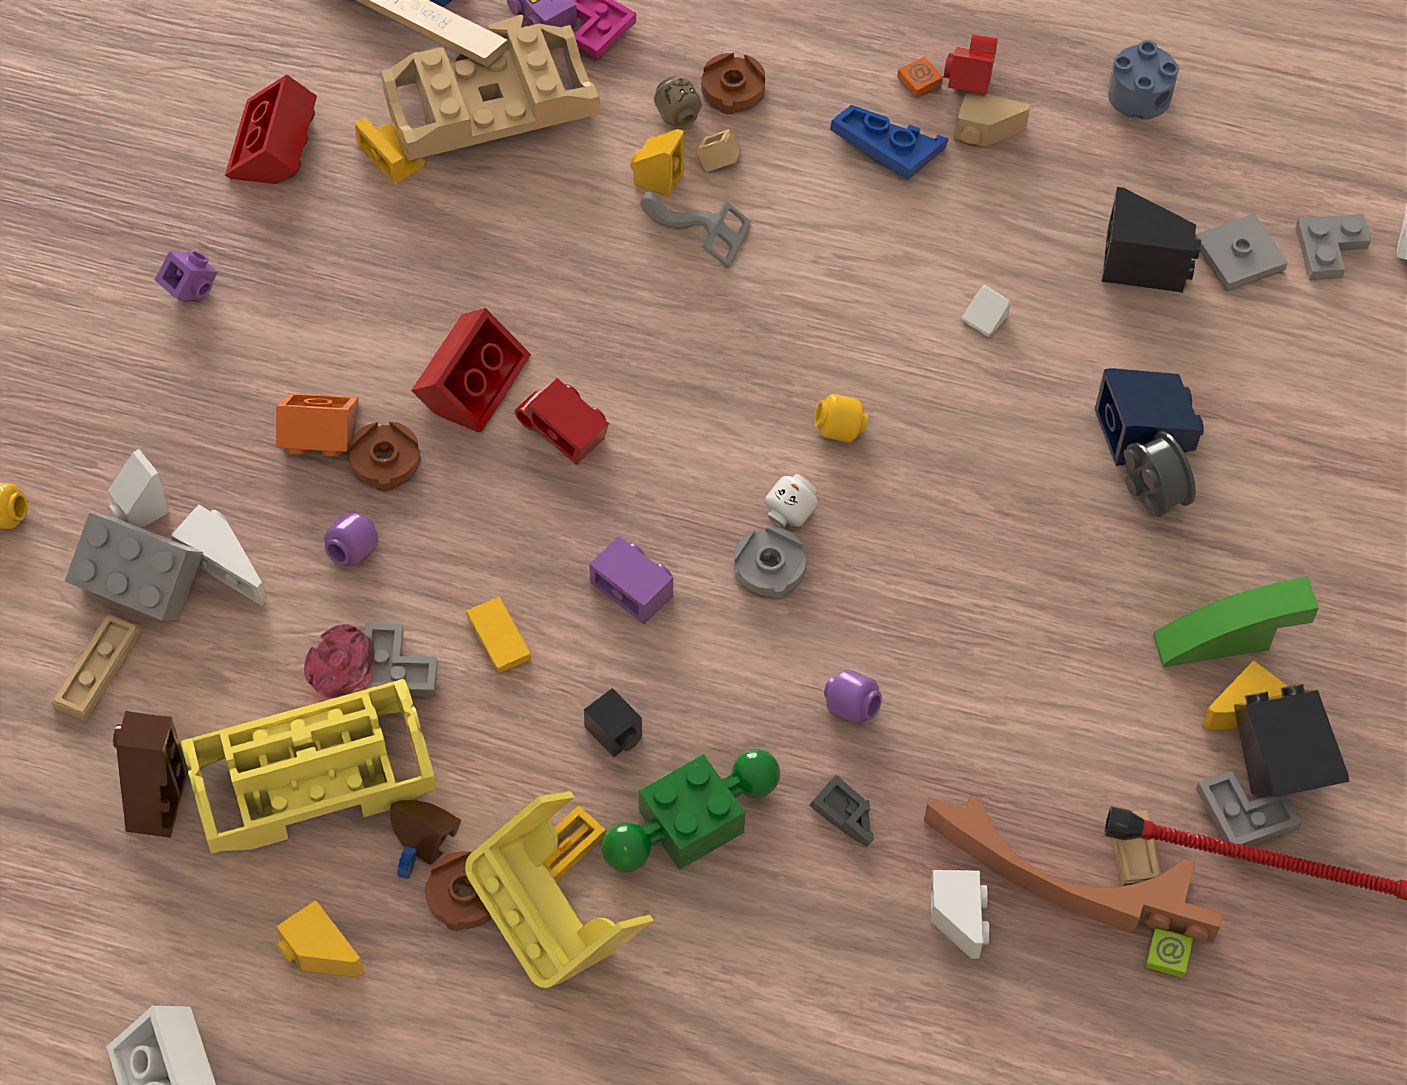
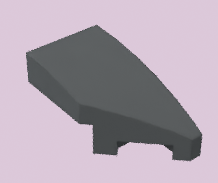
[809,775,874,846]

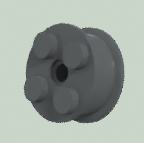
[1124,431,1196,517]

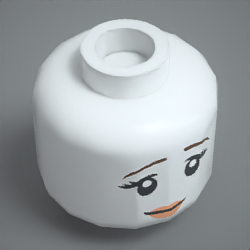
[765,474,818,528]

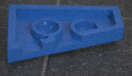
[830,105,948,180]

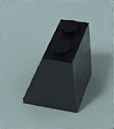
[1102,187,1201,293]
[1234,684,1350,797]

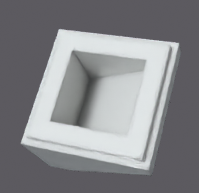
[961,285,1011,337]

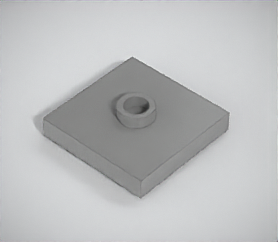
[1195,214,1288,291]

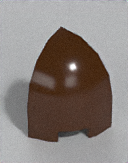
[390,800,461,865]

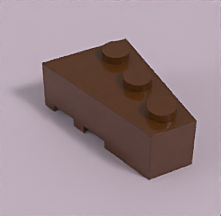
[113,711,188,838]

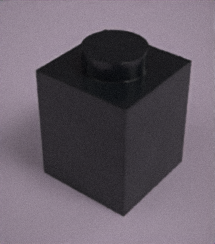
[584,688,642,757]

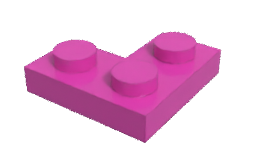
[573,0,636,60]

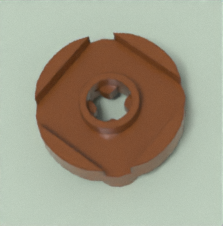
[701,53,765,114]
[349,422,421,492]
[425,851,492,931]

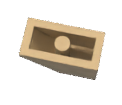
[954,91,1031,147]

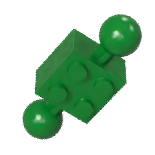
[601,749,780,872]

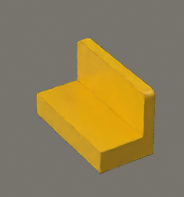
[354,117,426,184]

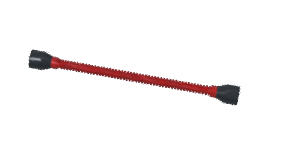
[1104,806,1407,901]

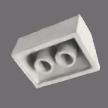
[106,1006,216,1085]

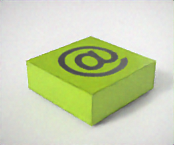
[1145,928,1193,978]

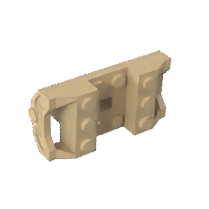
[381,24,600,161]

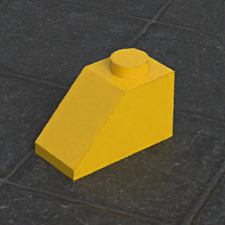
[630,129,684,197]
[1202,660,1288,730]
[276,900,364,978]

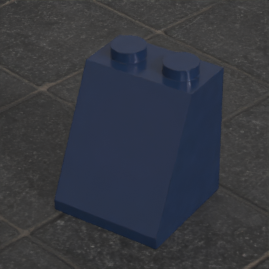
[1094,368,1204,466]

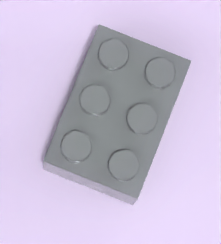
[64,512,204,621]

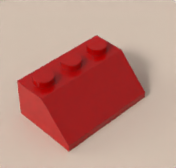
[225,74,317,184]
[411,308,531,432]

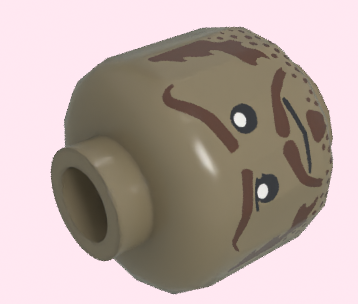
[654,76,702,126]

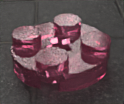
[304,624,375,698]

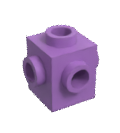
[155,250,218,302]

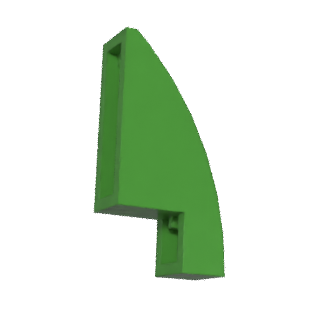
[1153,576,1319,667]

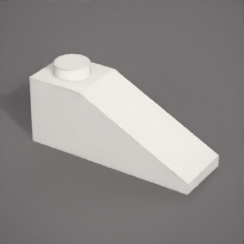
[171,504,266,606]

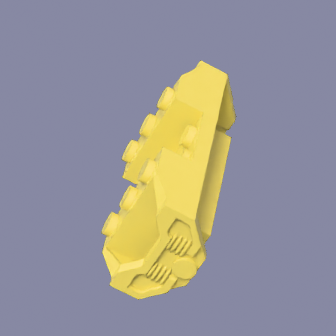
[181,679,436,854]

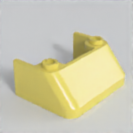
[465,791,654,988]

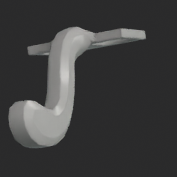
[640,192,751,268]

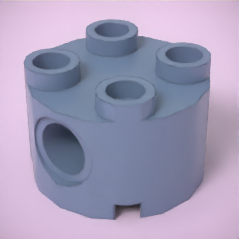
[1108,40,1179,119]

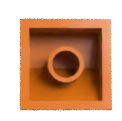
[276,393,359,456]

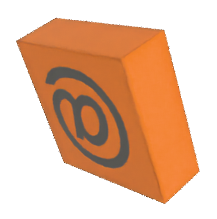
[897,57,943,98]

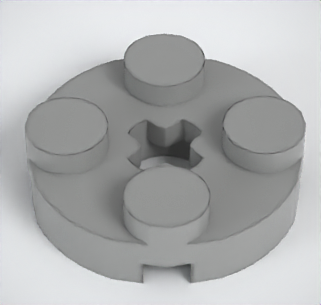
[734,527,807,599]

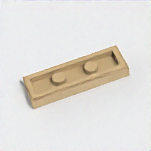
[51,613,142,721]

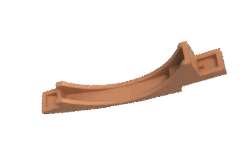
[924,795,1223,943]

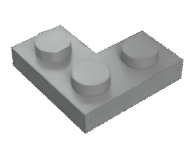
[1296,214,1371,280]
[359,623,438,697]
[1196,770,1301,847]

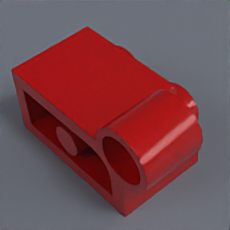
[943,34,998,94]
[514,378,609,465]

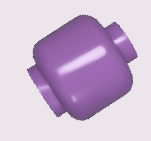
[324,513,378,566]
[824,670,882,724]

